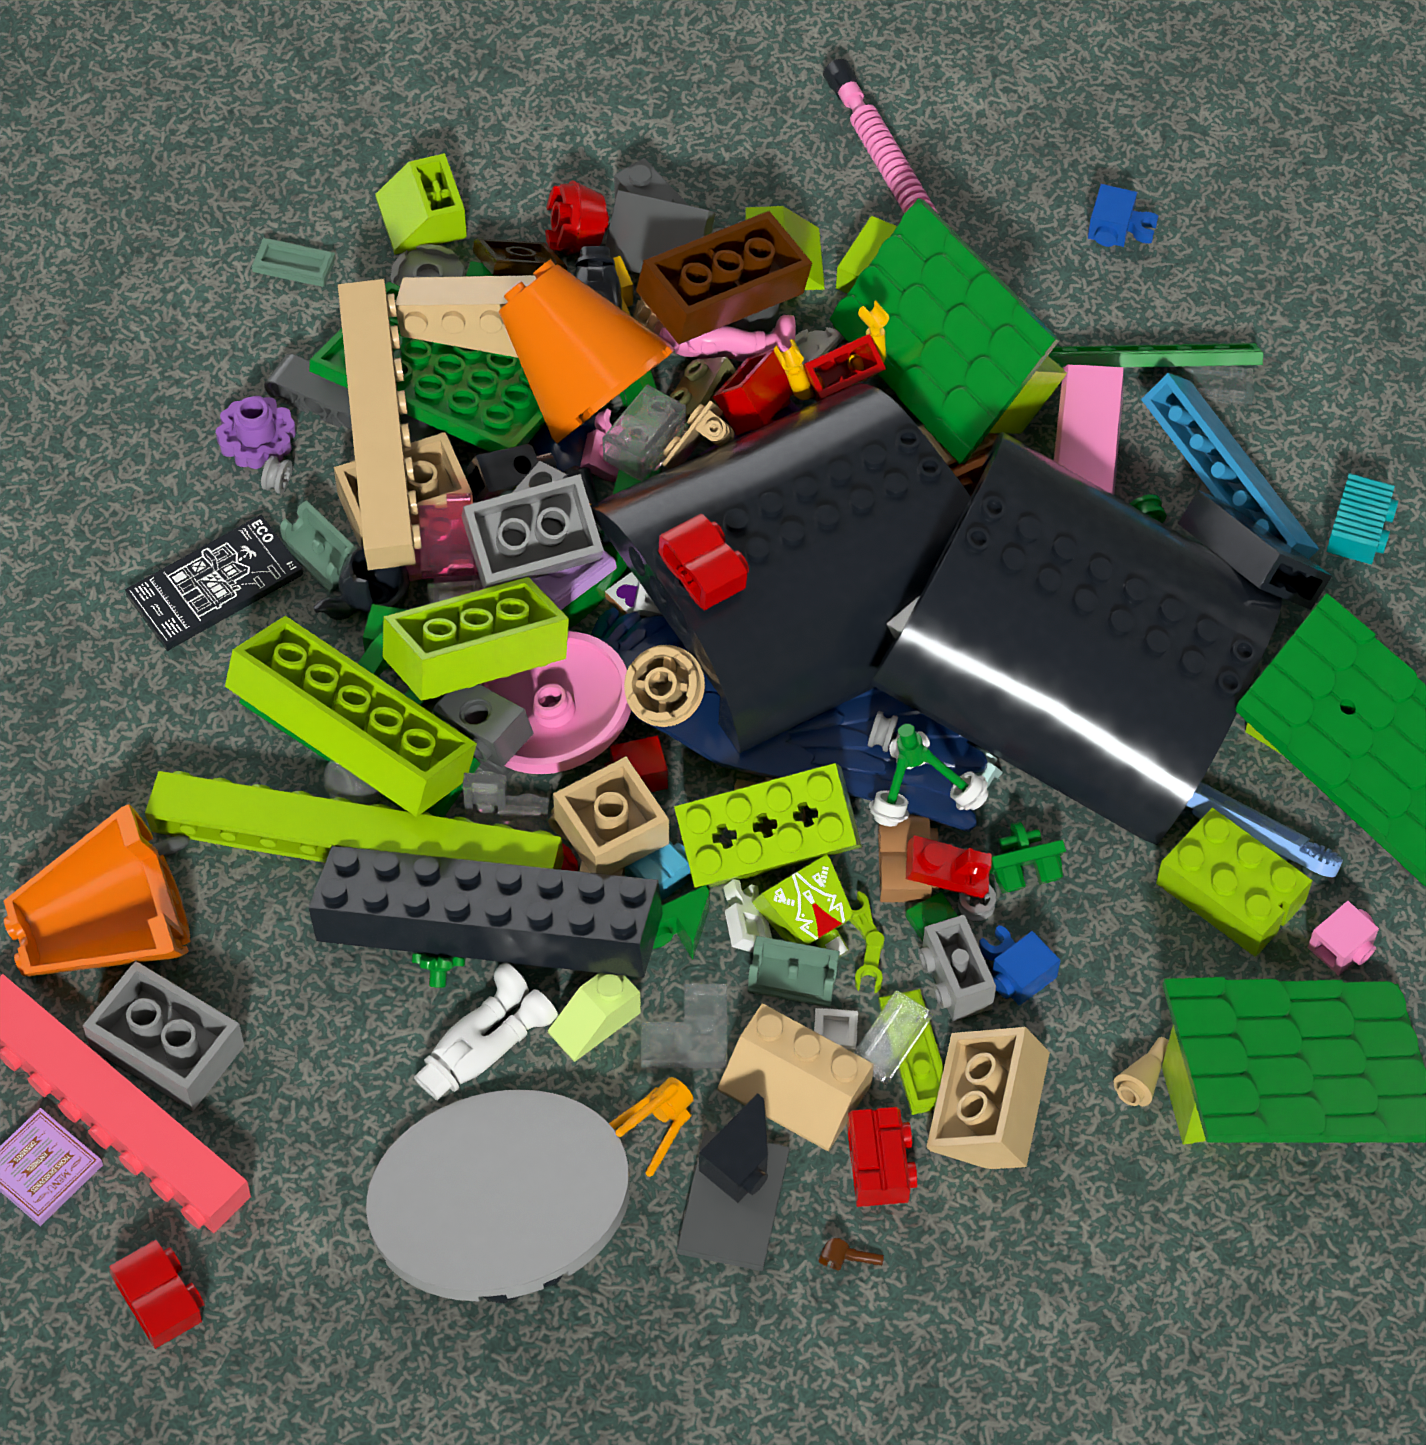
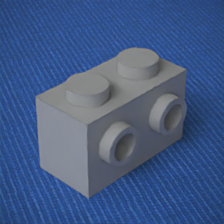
[918,915,996,1022]

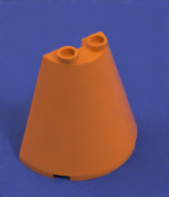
[499,259,675,444]
[3,804,190,977]

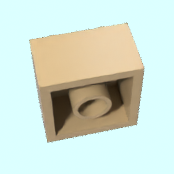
[553,757,669,875]

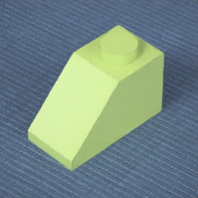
[548,973,641,1062]

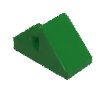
[653,885,710,960]

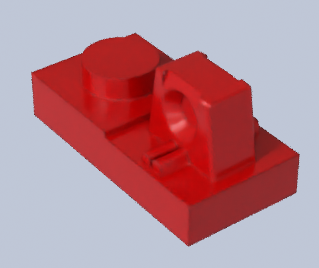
[906,835,992,898]

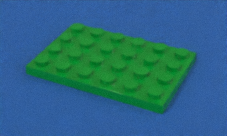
[309,282,546,452]

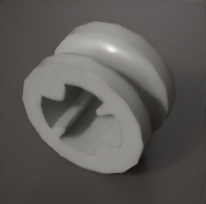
[261,456,293,495]
[868,711,898,752]
[958,885,996,921]

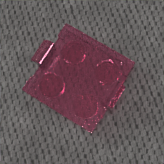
[419,493,479,578]

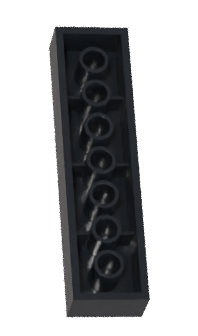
[308,846,663,978]

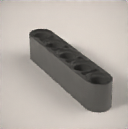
[264,354,444,443]

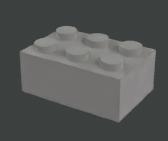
[461,474,604,589]
[83,961,244,1111]

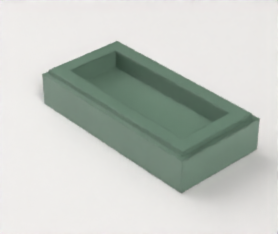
[252,237,336,287]

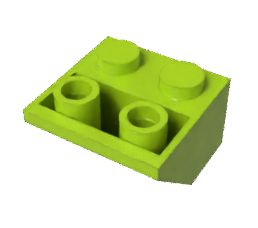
[375,153,467,255]

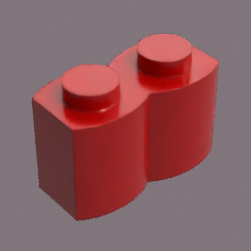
[658,514,749,610]
[109,1240,204,1349]

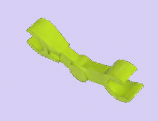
[849,891,884,993]

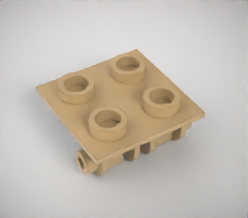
[662,401,734,469]

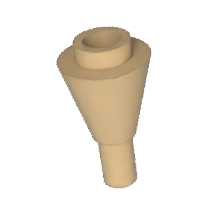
[1113,1037,1169,1106]

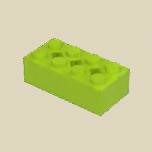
[383,577,569,701]
[674,763,862,889]

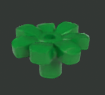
[412,952,466,988]

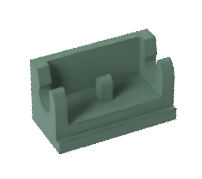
[280,500,357,593]
[747,936,840,1007]

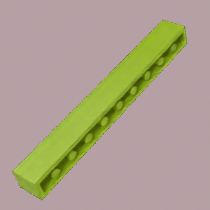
[145,771,564,870]

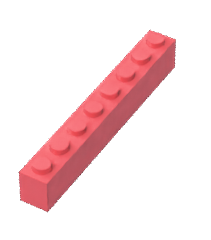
[0,974,251,1233]

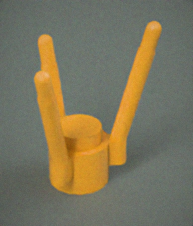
[609,1077,694,1177]

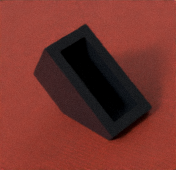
[699,1093,768,1203]

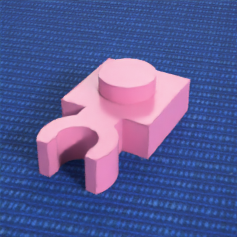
[580,409,628,482]

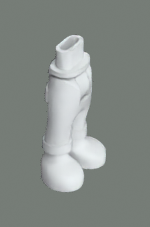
[414,962,558,1100]

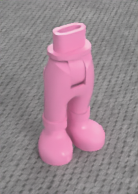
[659,315,796,362]

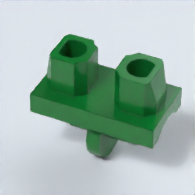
[989,821,1066,894]

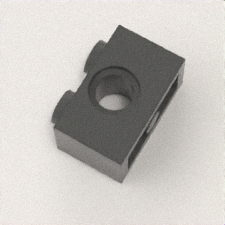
[432,684,534,768]

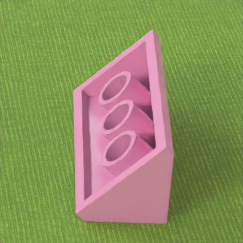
[1054,365,1124,495]

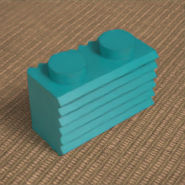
[1326,473,1399,565]

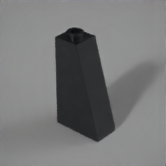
[1178,490,1332,610]

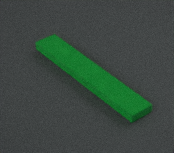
[1048,343,1263,368]

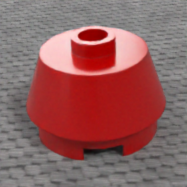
[545,180,609,256]

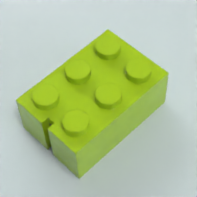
[1156,807,1313,957]

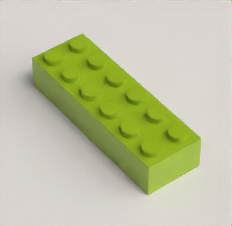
[225,616,477,817]

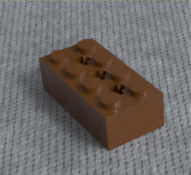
[636,211,813,345]

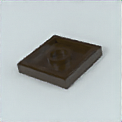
[473,238,567,276]

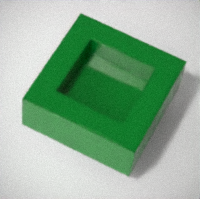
[905,892,958,942]

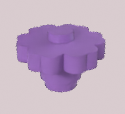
[216,396,296,469]

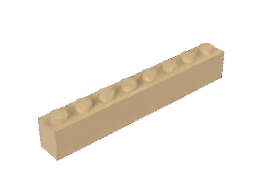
[338,279,422,570]

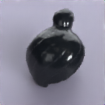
[313,546,410,620]

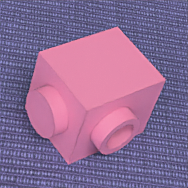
[1308,901,1379,976]

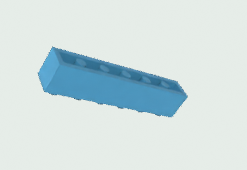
[1141,373,1319,559]

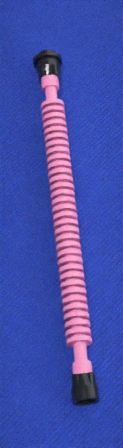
[823,59,940,216]

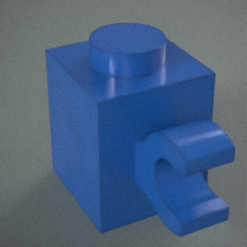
[1088,184,1158,247]
[979,925,1061,1006]

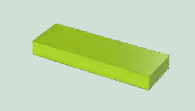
[878,989,944,1115]

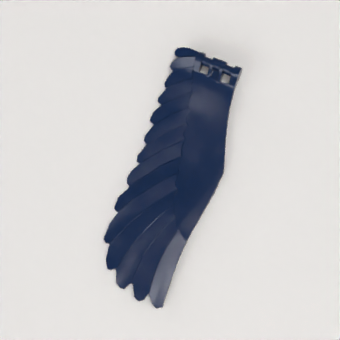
[591,608,988,832]

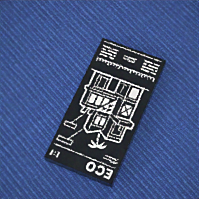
[125,515,304,651]

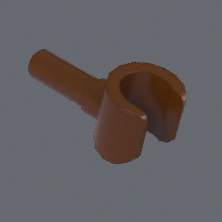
[819,1238,884,1271]

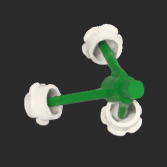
[869,724,989,827]

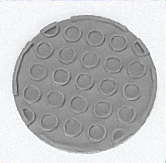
[366,1090,631,1301]

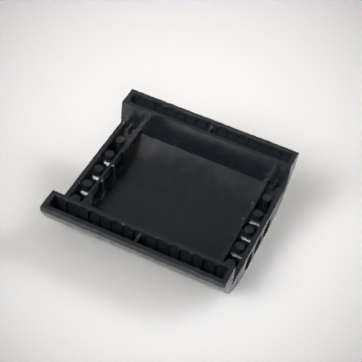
[590,384,970,754]
[870,432,1282,845]

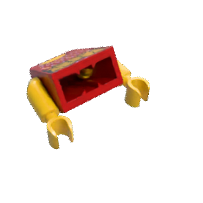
[774,301,889,402]

